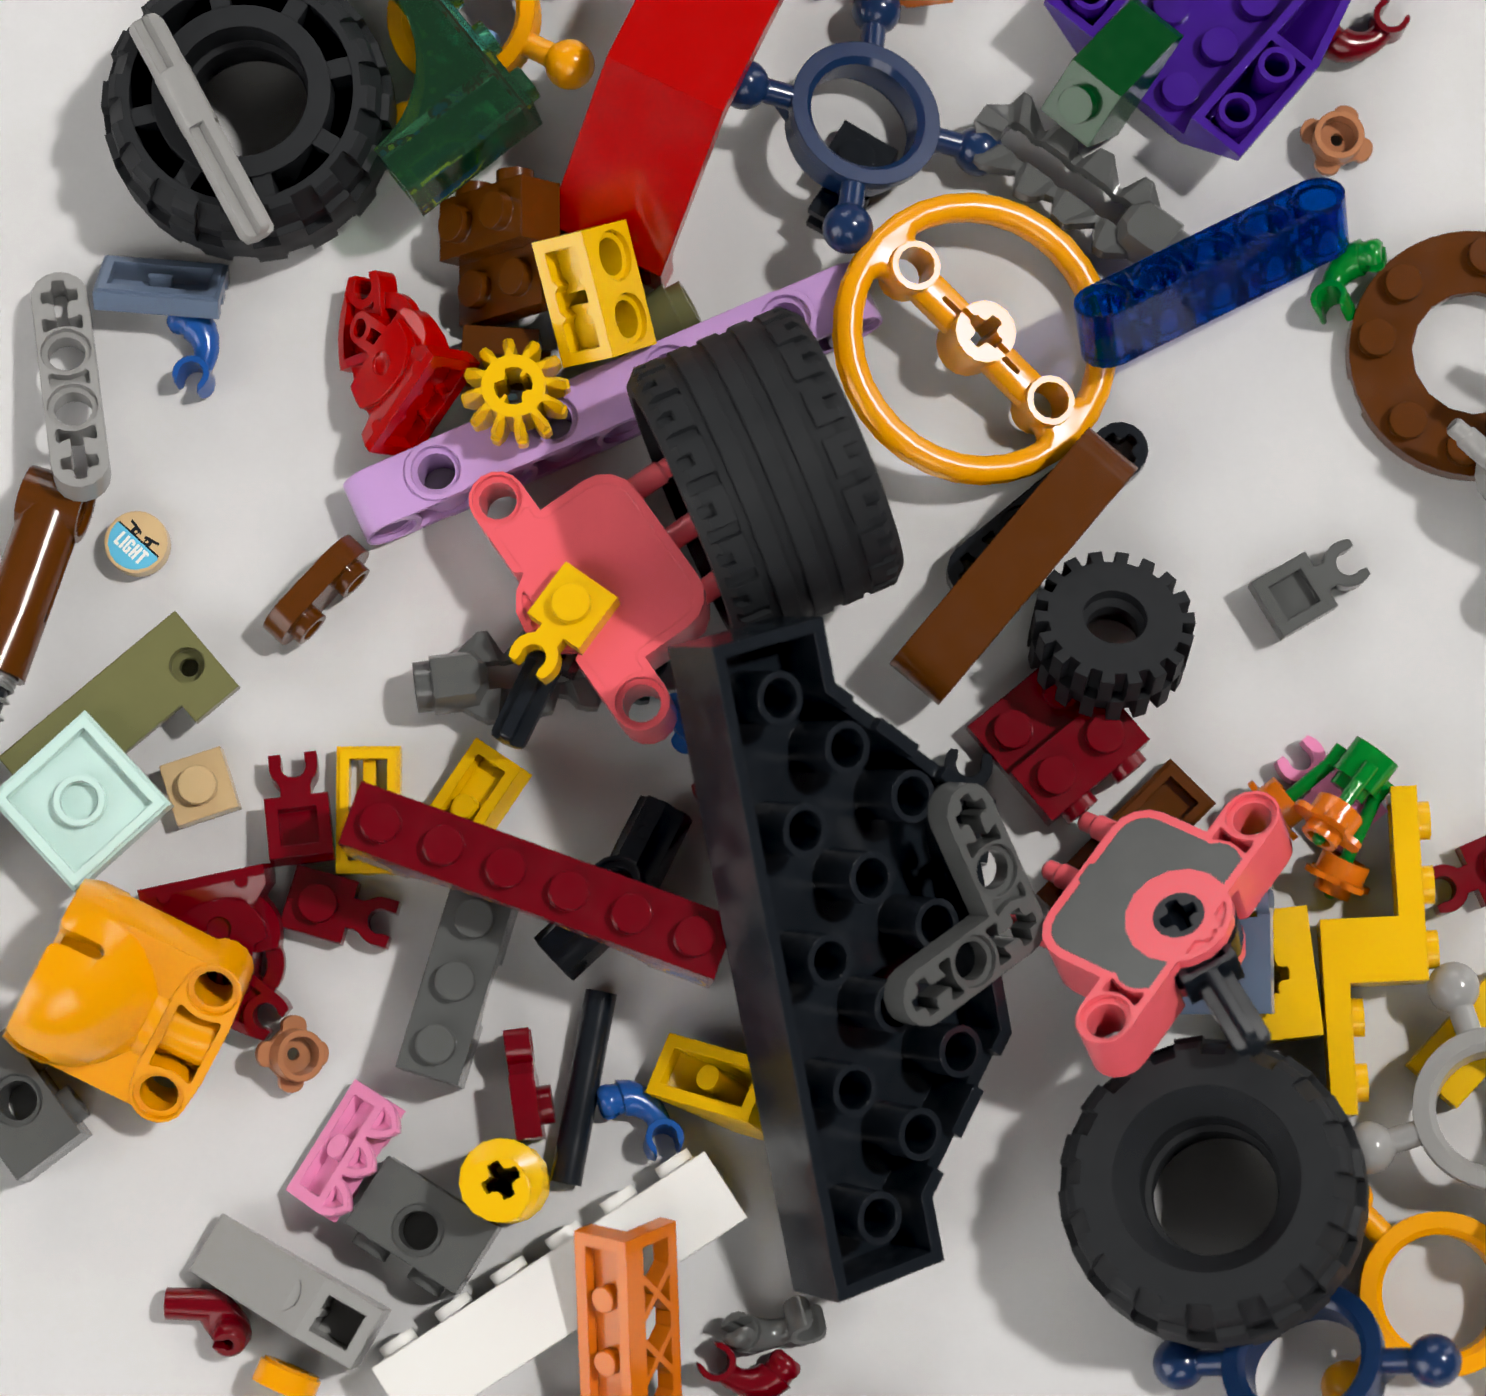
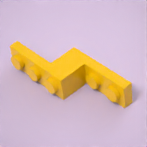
[1316,785,1440,1117]

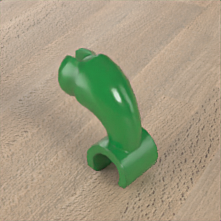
[1310,238,1387,325]

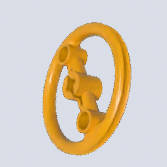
[832,193,1117,485]

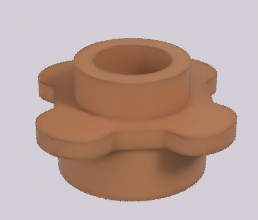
[1300,105,1373,176]
[255,1015,329,1093]

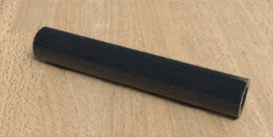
[549,989,617,1186]

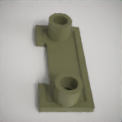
[0,611,240,775]

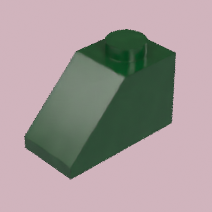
[1040,0,1184,148]

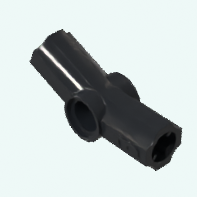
[534,795,693,981]

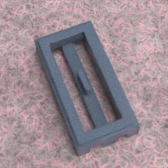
[92,255,230,319]

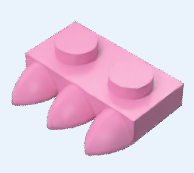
[286,1079,405,1223]

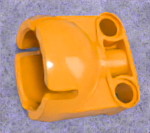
[3,878,254,1123]

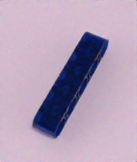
[1074,177,1349,368]

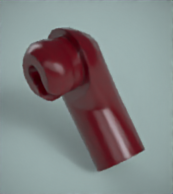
[164,1287,252,1357]

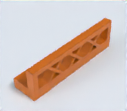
[574,1217,682,1396]

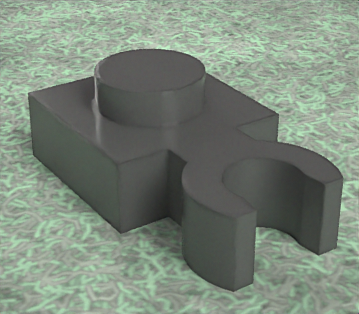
[1248,539,1370,641]

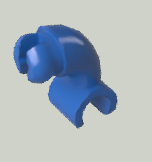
[167,316,219,399]
[596,1080,684,1161]

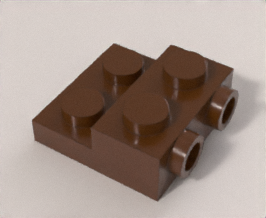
[438,167,560,328]

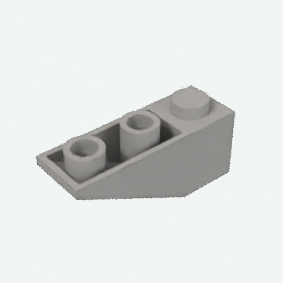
[189,1213,392,1370]

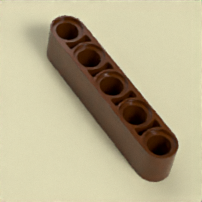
[889,427,1138,705]

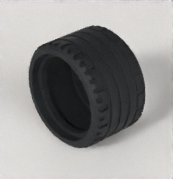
[626,306,904,630]

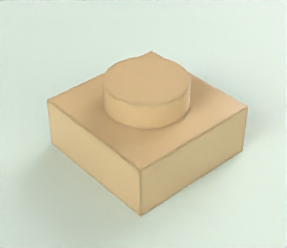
[159,746,242,829]

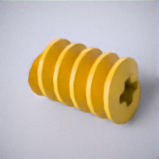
[459,1138,550,1224]

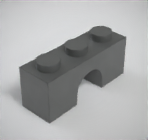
[395,888,518,1089]

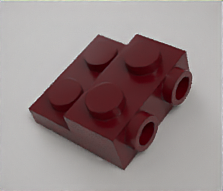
[966,667,1150,827]

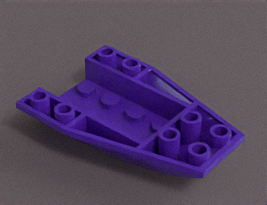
[1044,0,1351,161]

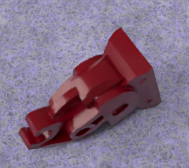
[137,863,293,1041]

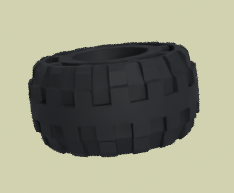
[101,0,397,262]
[1058,1035,1369,1350]

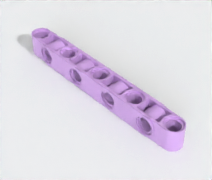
[343,262,883,545]

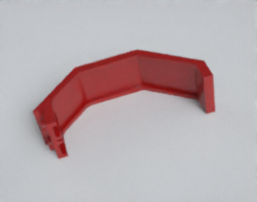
[560,0,784,289]

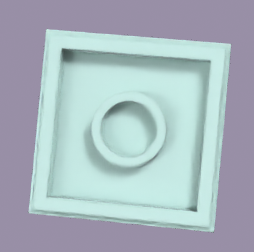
[0,710,174,893]

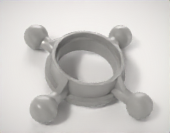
[1353,962,1486,1190]

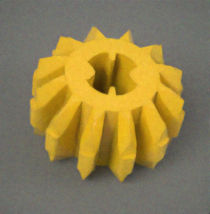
[461,338,571,449]

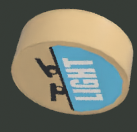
[104,511,171,577]

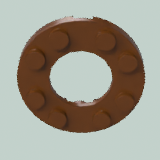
[1345,231,1486,481]

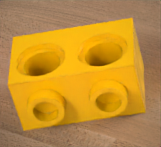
[531,219,657,368]

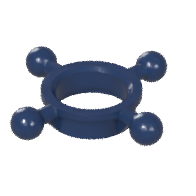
[730,0,1003,254]
[1153,1286,1462,1396]

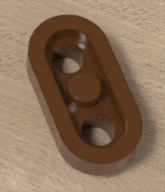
[263,535,370,645]

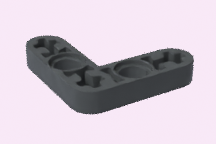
[884,782,1044,1026]

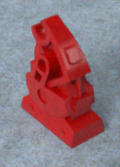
[338,270,480,456]

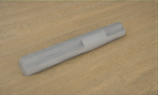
[129,13,274,245]

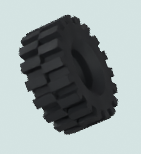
[1027,551,1196,720]

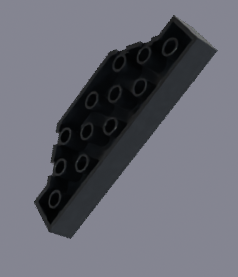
[668,616,1012,1303]

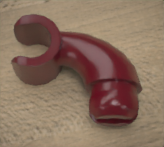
[1324,0,1410,63]
[696,1341,801,1396]

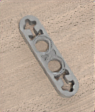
[31,272,111,502]

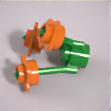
[1247,736,1398,902]

